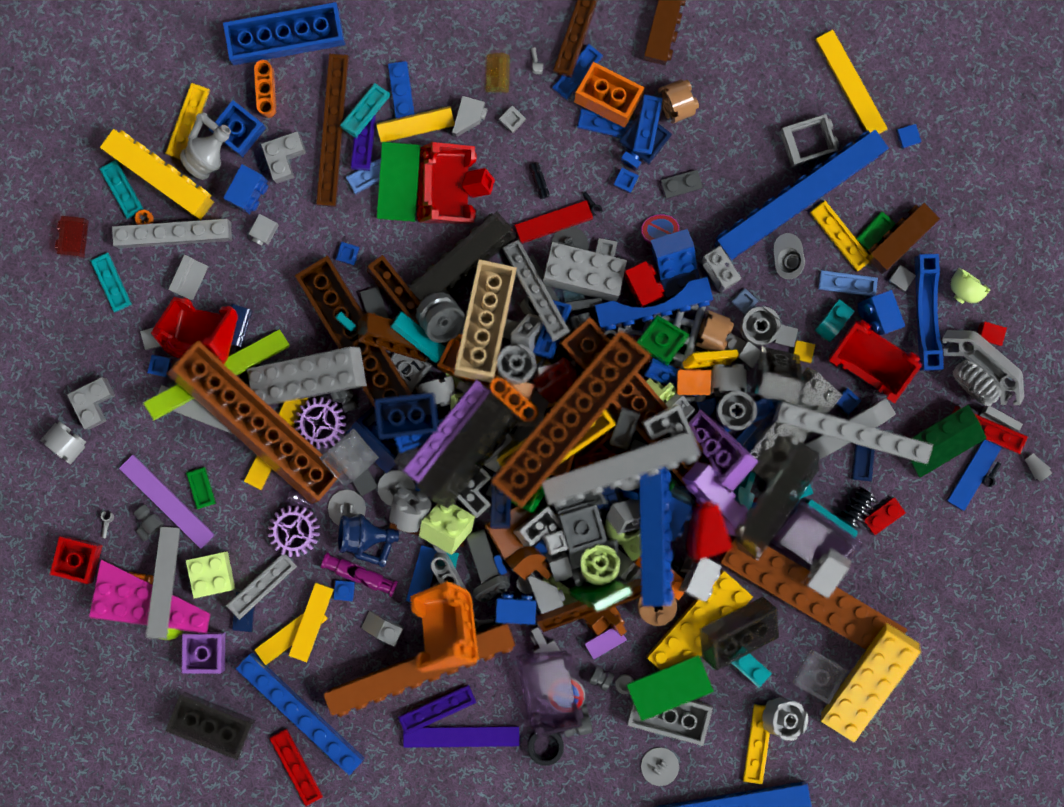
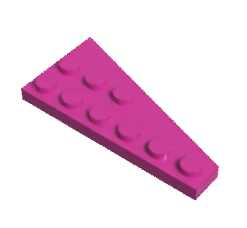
[89,560,210,634]

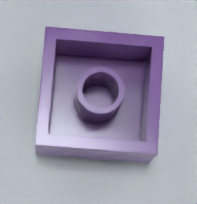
[182,632,226,673]

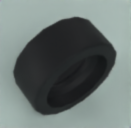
[528,727,564,766]

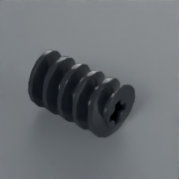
[838,486,878,529]

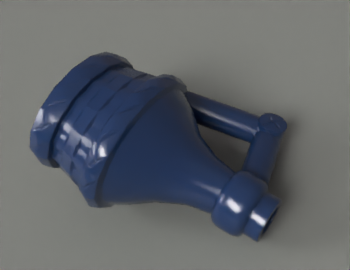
[338,514,399,567]

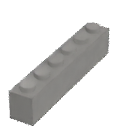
[112,219,232,248]

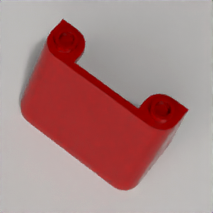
[417,142,477,224]
[151,297,238,365]
[829,320,922,404]
[685,500,733,561]

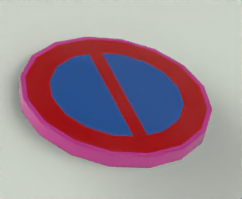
[642,214,679,244]

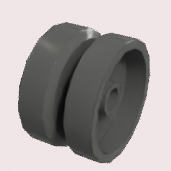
[416,292,466,343]

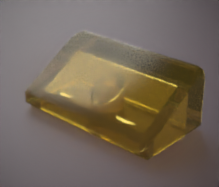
[486,53,510,93]

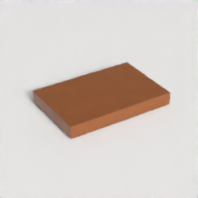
[484,505,540,559]

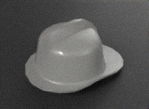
[774,233,805,279]

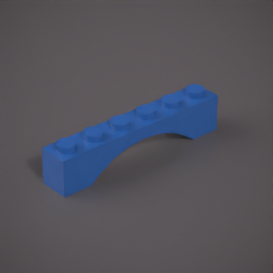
[915,254,944,371]
[595,277,713,331]

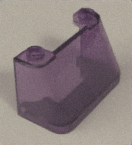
[770,499,864,565]
[516,650,584,738]

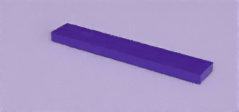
[403,726,519,748]

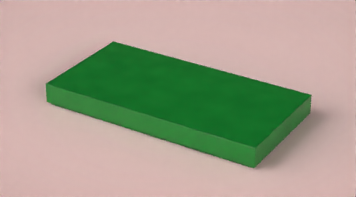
[377,142,420,222]
[568,580,631,611]
[626,655,714,721]

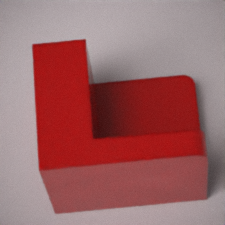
[462,168,495,198]
[977,322,1007,346]

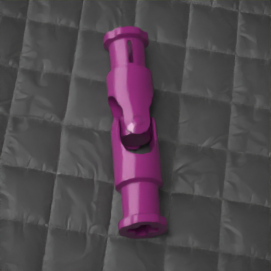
[320,552,398,597]

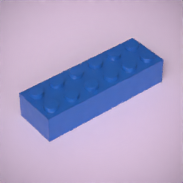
[223,2,345,65]

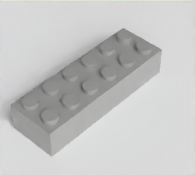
[247,347,367,405]

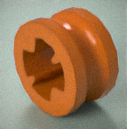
[135,210,154,225]

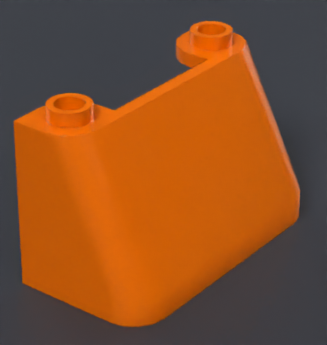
[411,582,478,672]

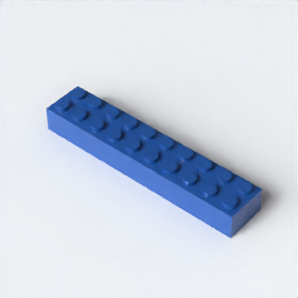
[714,129,889,261]

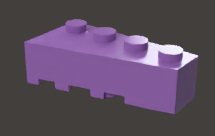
[688,409,758,491]
[682,462,759,539]

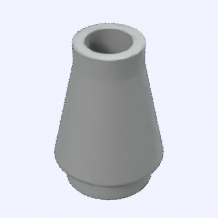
[1025,453,1052,482]

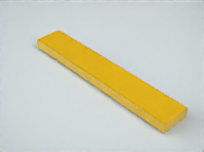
[816,30,888,134]
[244,397,310,490]

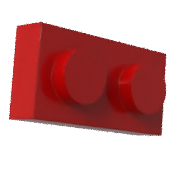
[864,497,906,535]

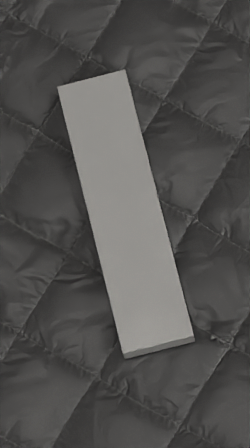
[226,554,297,620]

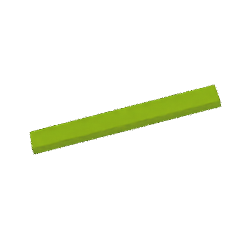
[143,329,290,421]

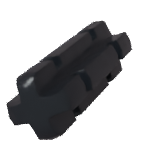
[529,162,550,199]

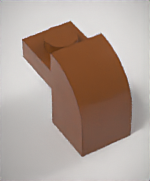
[506,546,553,580]
[583,606,627,637]

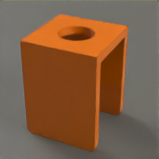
[674,366,711,395]

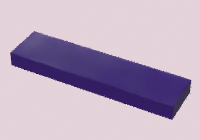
[398,685,477,735]

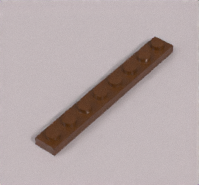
[316,54,349,207]

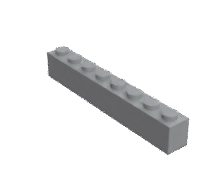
[773,402,933,464]
[543,432,701,507]

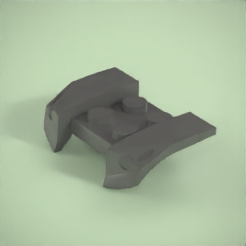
[554,493,618,569]

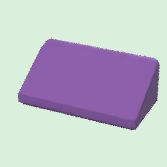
[584,627,627,659]

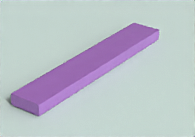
[403,380,492,483]
[119,455,215,549]

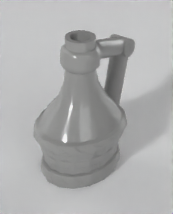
[180,113,231,180]

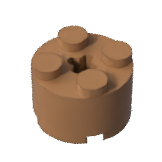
[658,79,699,124]
[695,310,734,352]
[637,597,677,626]

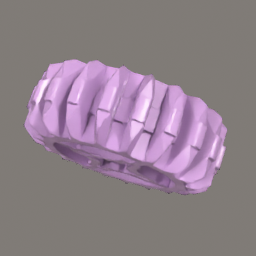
[294,397,346,449]
[268,505,320,557]

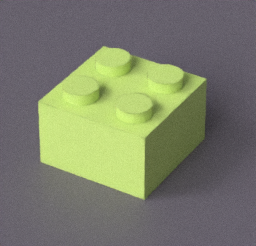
[419,498,475,555]
[186,551,235,598]

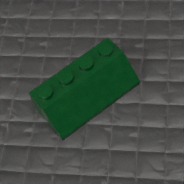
[908,405,987,478]

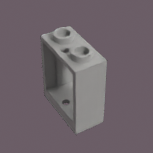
[780,114,839,167]
[700,246,742,294]

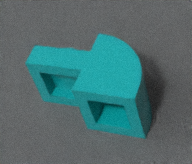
[814,299,854,342]
[726,471,756,513]

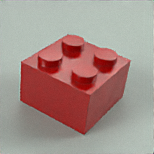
[624,261,664,308]
[50,536,103,584]

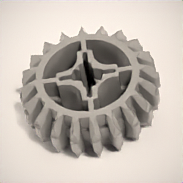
[953,360,1001,406]

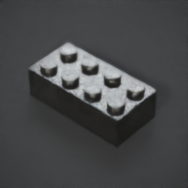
[756,346,803,404]
[700,597,779,671]
[165,692,256,760]

